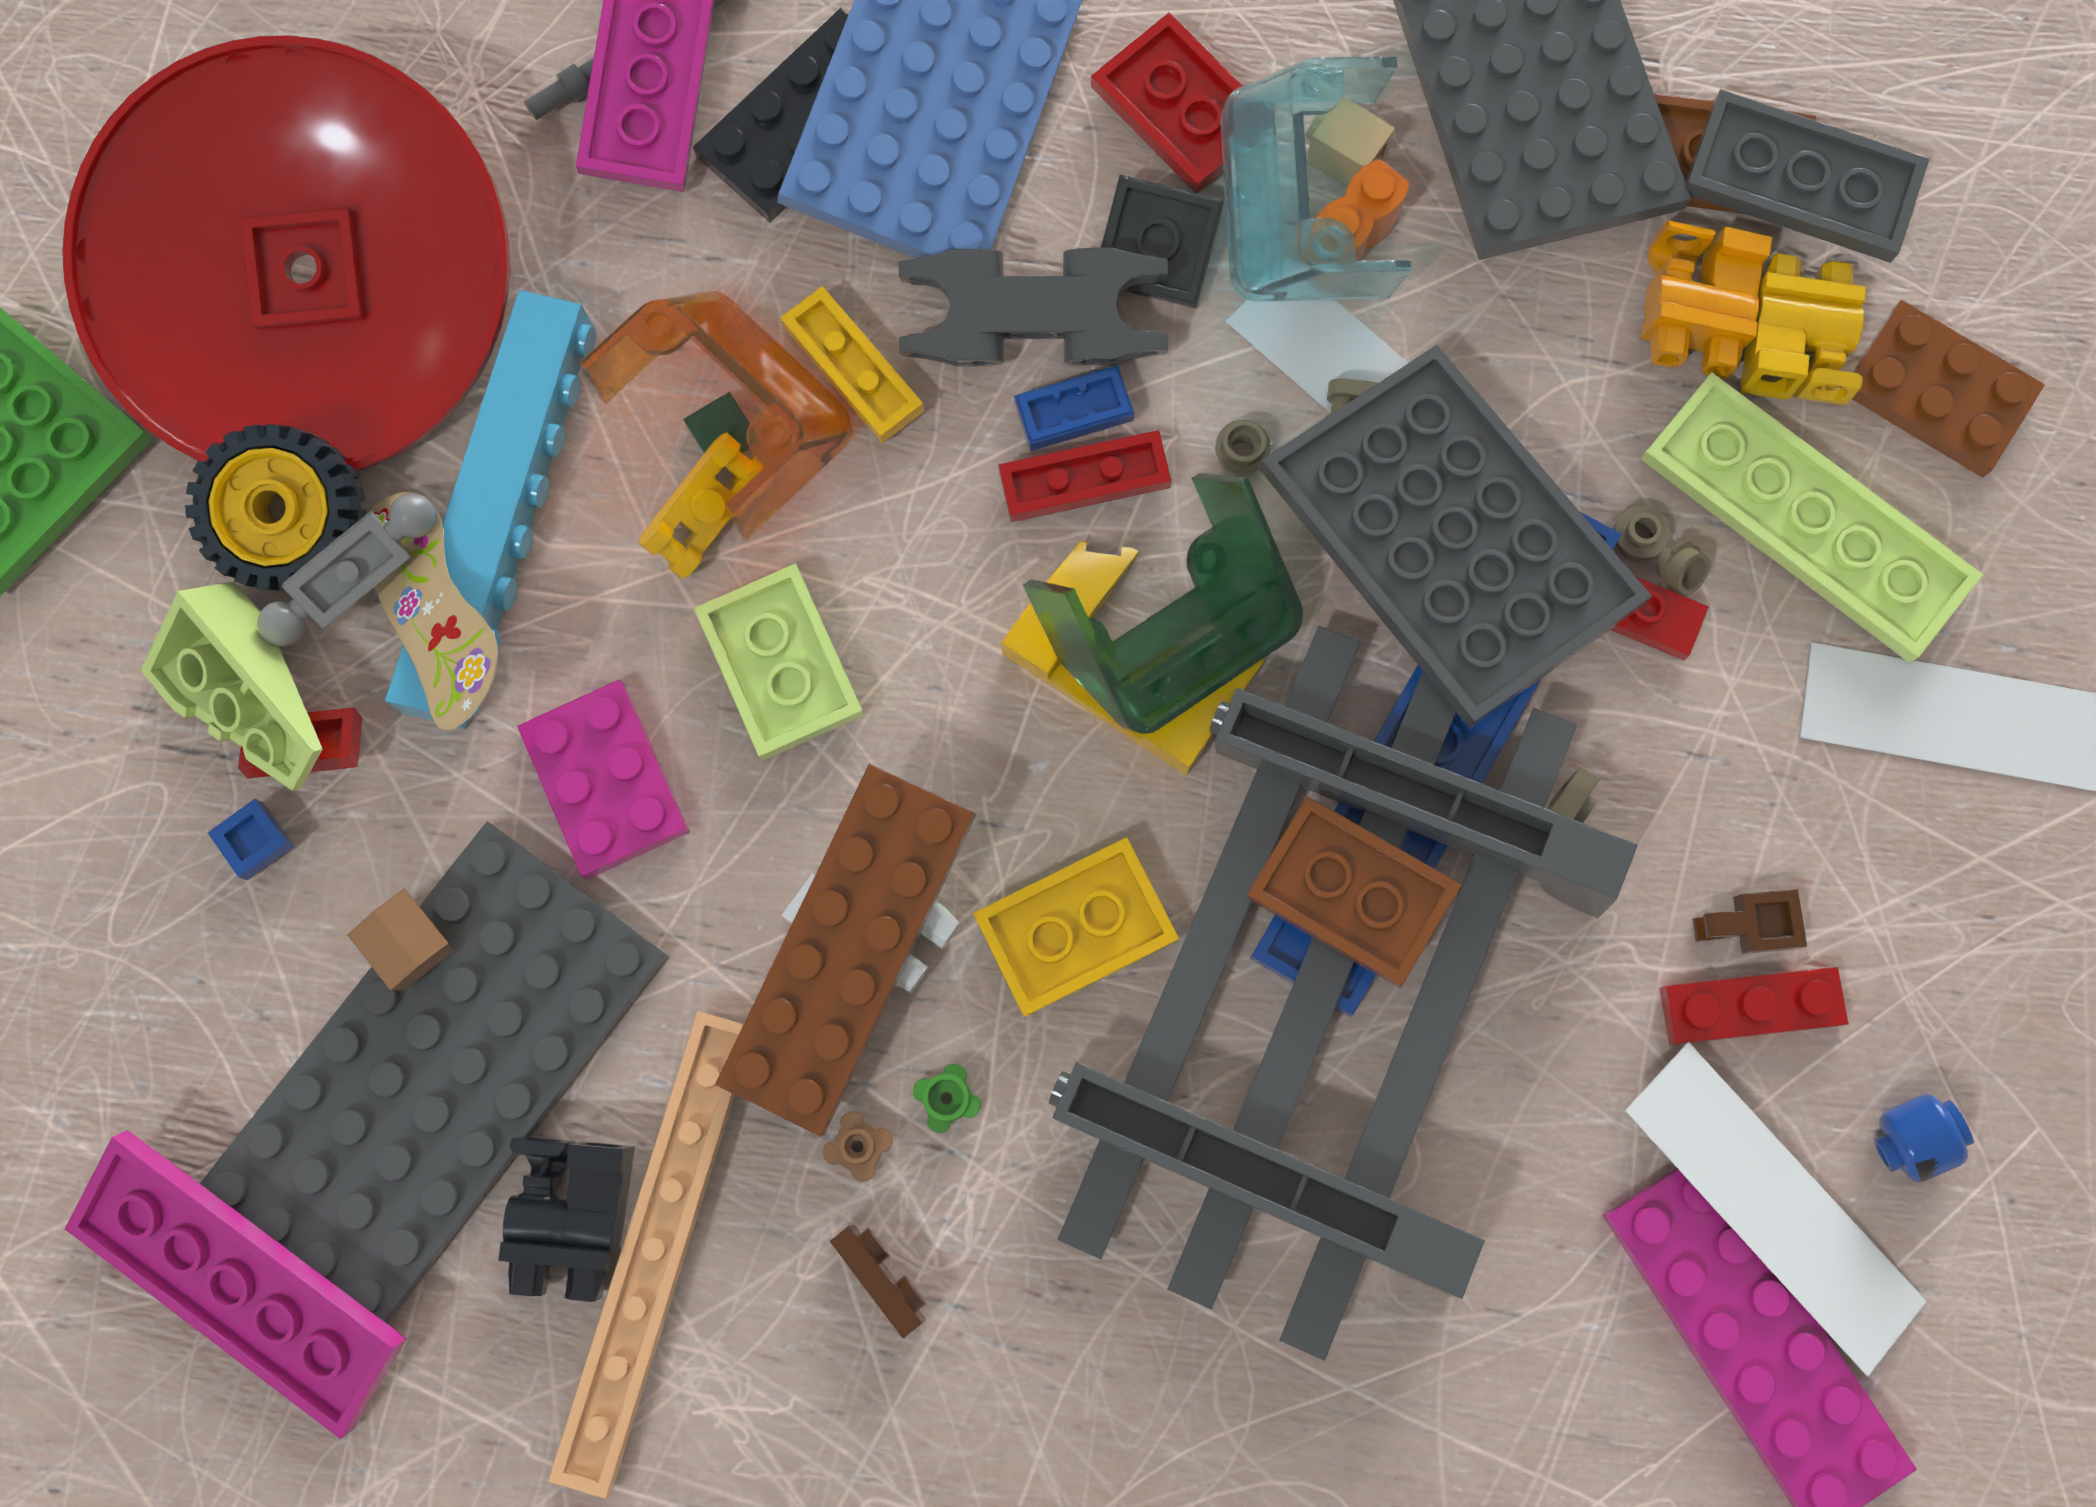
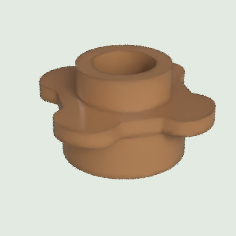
[823,1111,893,1182]

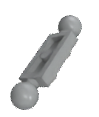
[257,493,436,646]

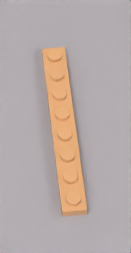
[548,1011,744,1499]

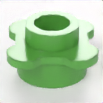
[913,1064,981,1133]

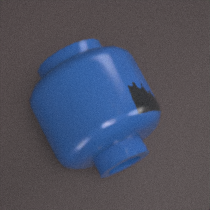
[1873,1094,1974,1183]

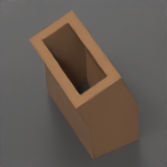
[347,888,454,991]

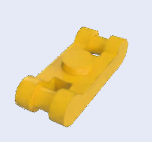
[638,433,768,579]

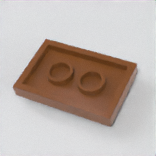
[1852,299,2045,478]
[1247,796,1462,989]

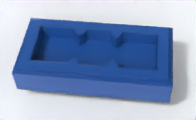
[1014,365,1134,452]

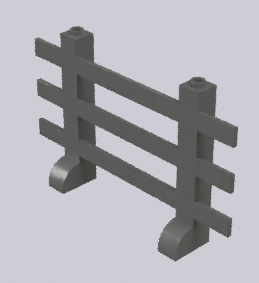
[1049,625,1638,1361]

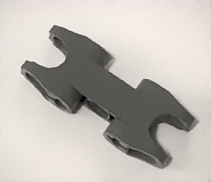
[899,248,1168,367]

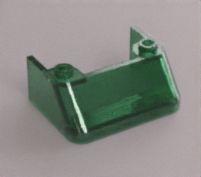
[1023,473,1303,734]

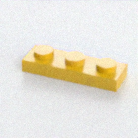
[780,286,925,444]

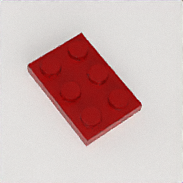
[1091,12,1276,193]

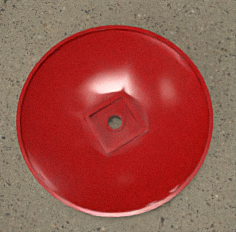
[62,35,510,472]

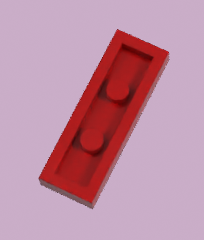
[998,430,1172,522]
[1659,967,1849,1045]

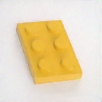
[973,837,1179,1019]

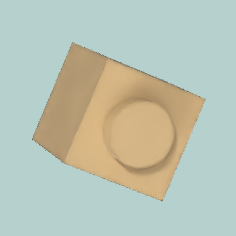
[1306,95,1395,187]

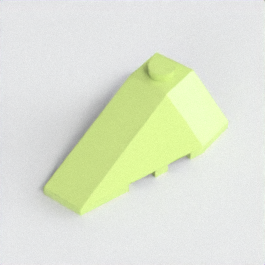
[141,581,323,791]

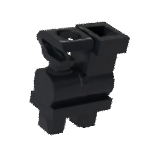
[498,1136,635,1302]

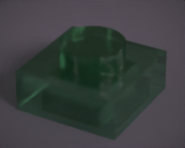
[683,392,760,454]

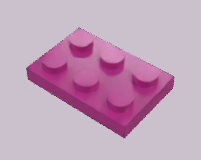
[517,679,690,880]

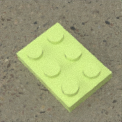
[694,563,865,761]

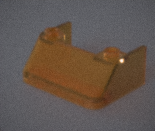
[579,291,852,540]

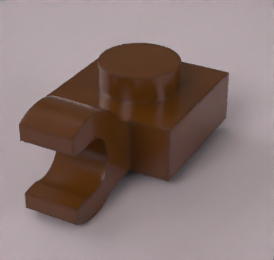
[1692,889,1807,954]

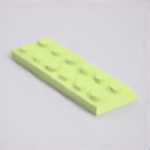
[1640,372,1983,663]

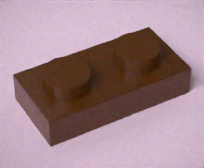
[830,1225,926,1339]

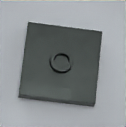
[1101,174,1224,309]

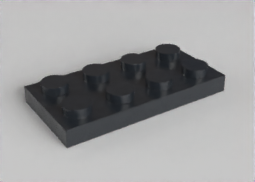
[693,8,849,223]

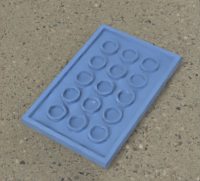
[777,0,1082,258]

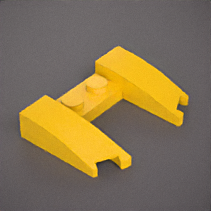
[1001,541,1264,776]

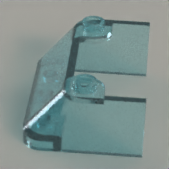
[1220,57,1412,302]

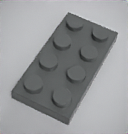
[1685,89,1929,263]

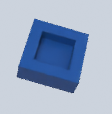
[207,799,295,880]

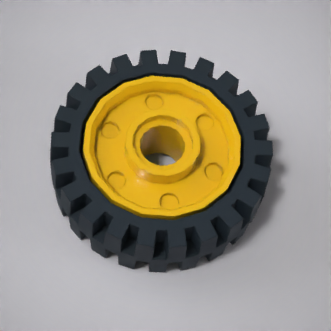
[185,424,366,591]

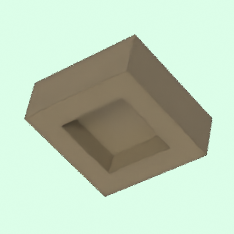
[1546,767,1600,823]

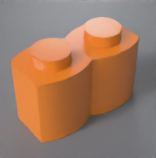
[1302,159,1410,286]

